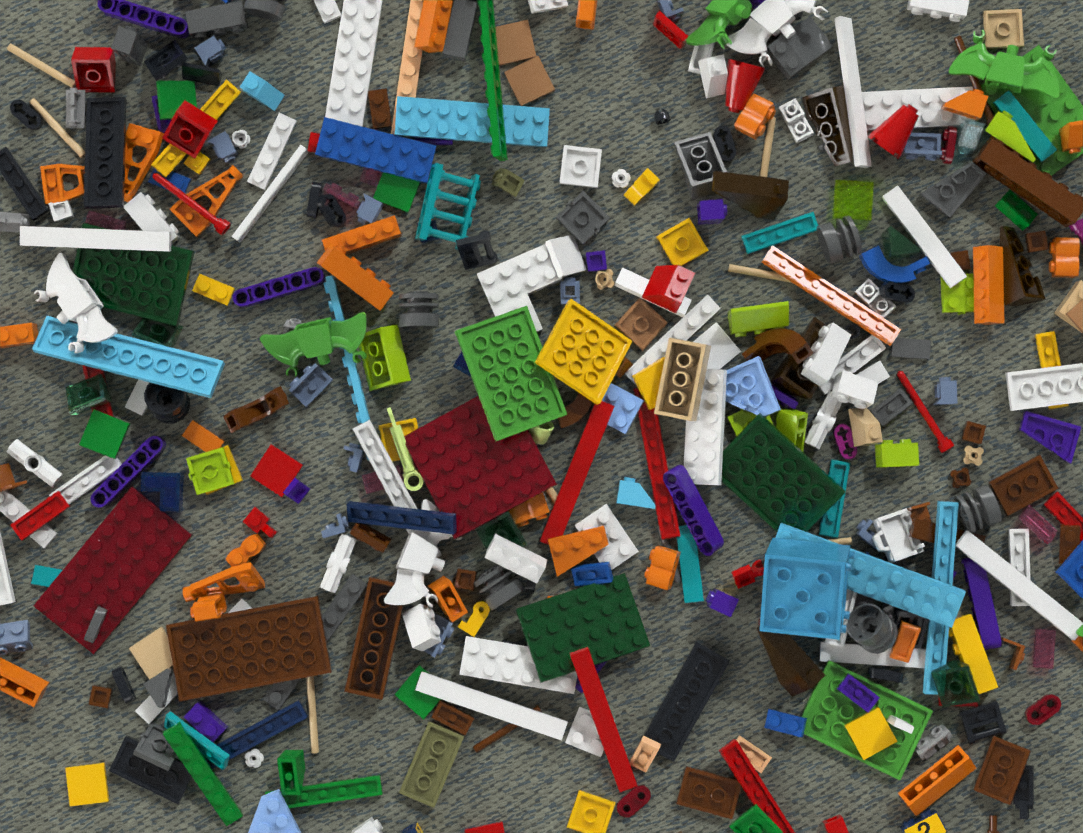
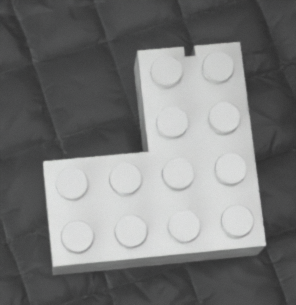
[477,244,563,333]

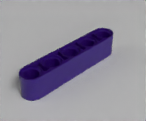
[98,0,189,39]
[233,267,325,308]
[90,436,166,508]
[663,465,724,556]
[961,557,1002,650]

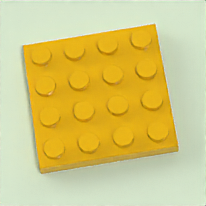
[535,299,632,405]

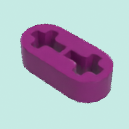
[833,424,857,459]

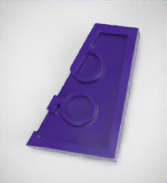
[1019,411,1081,464]

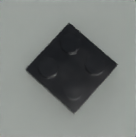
[144,40,188,81]

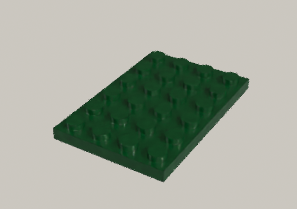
[73,223,195,326]
[721,413,845,532]
[516,573,650,683]

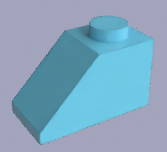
[240,71,285,111]
[616,477,655,509]

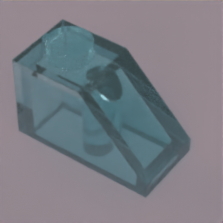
[955,120,985,154]

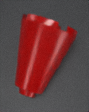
[725,59,765,113]
[868,104,919,159]

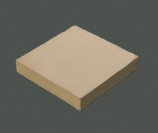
[983,9,1024,49]
[129,627,173,680]

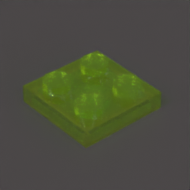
[832,180,874,221]

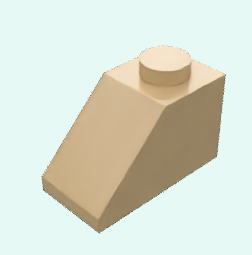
[848,408,883,447]

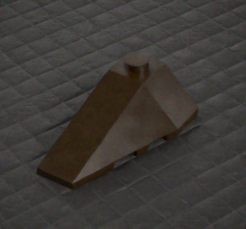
[802,86,852,167]
[712,171,789,220]
[1000,226,1045,307]
[771,317,827,400]
[757,625,826,697]

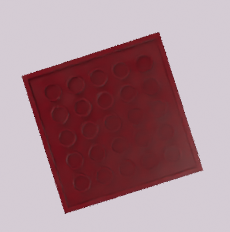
[404,396,557,540]

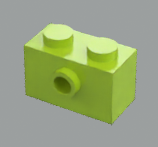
[875,439,919,468]

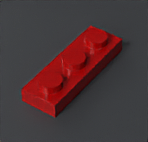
[10,491,71,541]

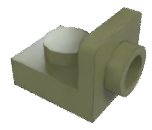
[491,168,525,197]

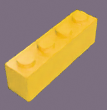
[948,614,998,695]

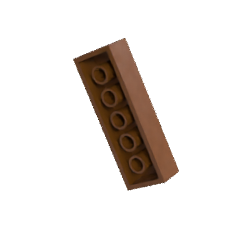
[972,139,1083,227]
[344,576,404,700]

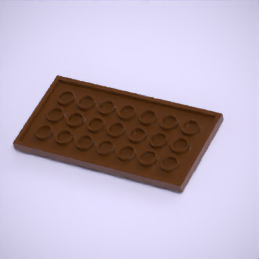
[166,596,332,701]

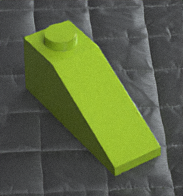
[985,110,1036,163]
[776,408,808,452]

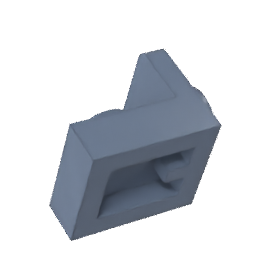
[657,0,684,22]
[343,443,364,473]
[321,513,349,538]
[855,519,876,549]

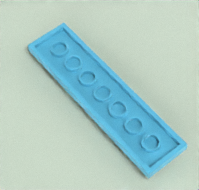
[395,96,550,147]

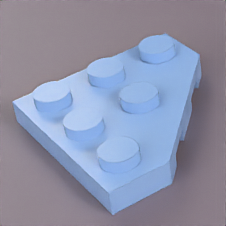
[725,356,781,417]
[248,789,301,833]

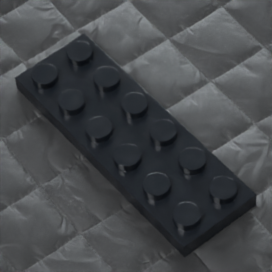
[84,97,127,209]
[644,642,730,762]

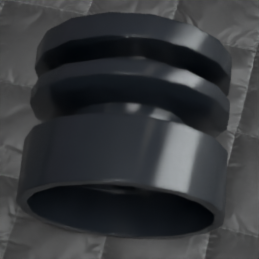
[144,383,190,424]

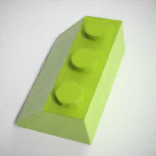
[727,301,789,338]
[359,325,411,391]

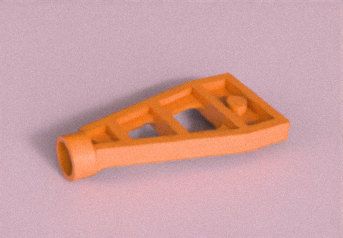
[124,123,164,202]
[40,164,85,205]
[170,165,244,237]
[183,562,265,602]

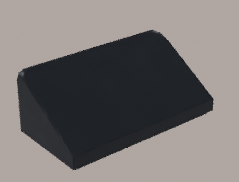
[182,63,222,86]

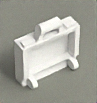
[872,508,925,563]

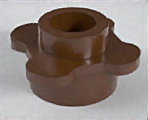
[950,468,971,488]

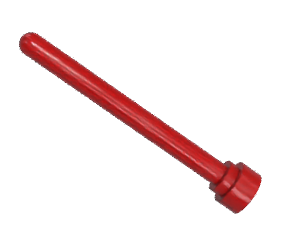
[152,173,231,236]
[897,371,954,453]

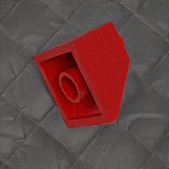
[71,47,116,93]
[162,100,218,159]
[641,265,695,313]

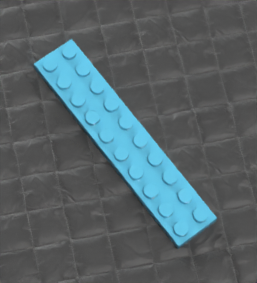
[32,316,225,398]
[775,523,966,628]

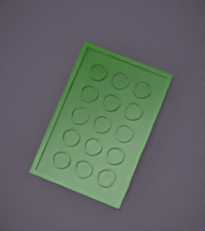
[981,45,1083,176]
[455,306,567,441]
[800,660,933,780]

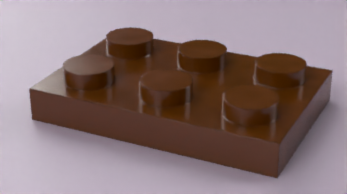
[988,455,1059,516]
[973,736,1031,805]
[676,766,741,819]

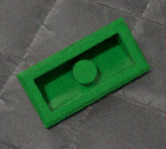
[995,189,1038,231]

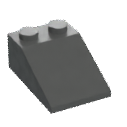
[766,16,833,81]
[674,132,727,200]

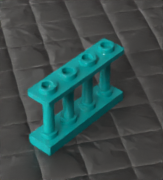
[415,163,481,250]

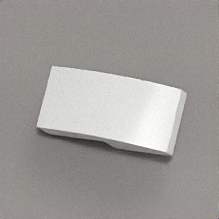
[779,98,814,143]
[855,278,896,318]

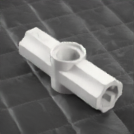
[804,391,842,450]
[7,439,63,487]
[320,533,357,593]

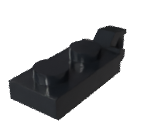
[1014,765,1034,820]

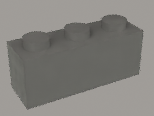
[443,0,478,62]
[185,1,248,40]
[111,26,148,66]

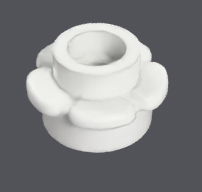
[232,130,250,149]
[612,169,631,188]
[245,749,264,768]

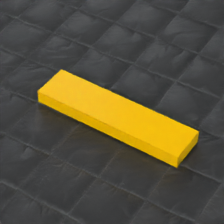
[1035,331,1069,410]

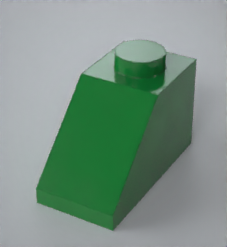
[277,750,305,795]

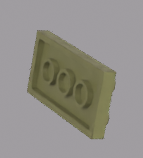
[399,721,465,808]

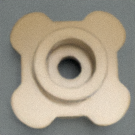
[595,269,615,290]
[963,446,984,466]

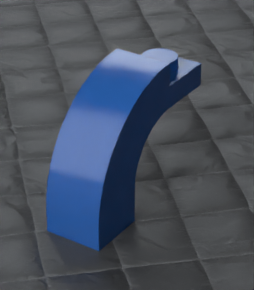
[859,246,930,284]

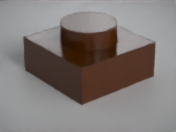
[1025,231,1049,253]
[950,250,971,270]
[615,357,633,378]
[961,421,986,445]
[455,569,478,591]
[89,685,113,708]

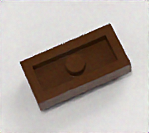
[368,88,392,129]
[350,523,392,553]
[1059,524,1081,564]
[431,700,475,735]

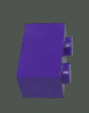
[697,199,727,225]
[705,588,739,617]
[184,701,228,742]

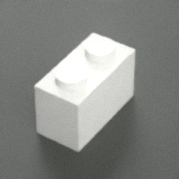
[831,370,878,409]
[402,603,441,651]

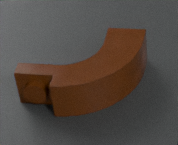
[742,328,813,364]
[223,386,289,433]
[557,393,592,429]

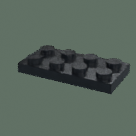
[109,735,192,804]

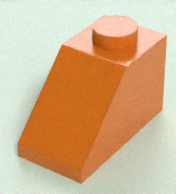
[941,89,988,121]
[1059,120,1083,154]
[428,576,468,623]

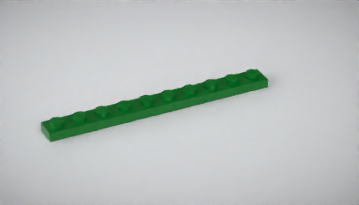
[477,0,508,161]

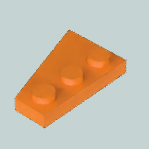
[548,525,609,577]

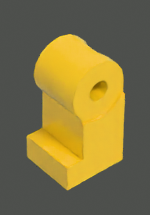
[624,168,660,206]
[458,601,490,637]

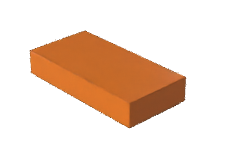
[182,420,225,452]
[889,621,921,663]

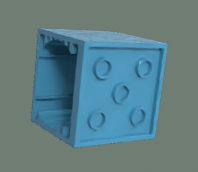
[760,538,855,640]

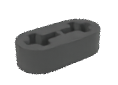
[84,606,108,643]

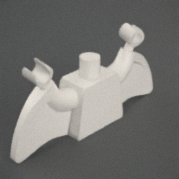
[726,0,828,68]
[34,253,118,353]
[383,499,463,608]

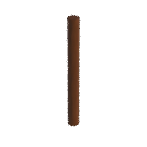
[473,706,542,753]

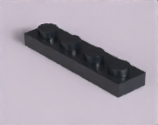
[0,147,50,221]

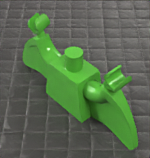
[686,0,752,49]
[948,30,1060,99]
[260,312,367,377]

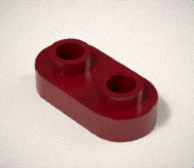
[939,126,957,165]
[1025,694,1061,725]
[617,785,651,818]

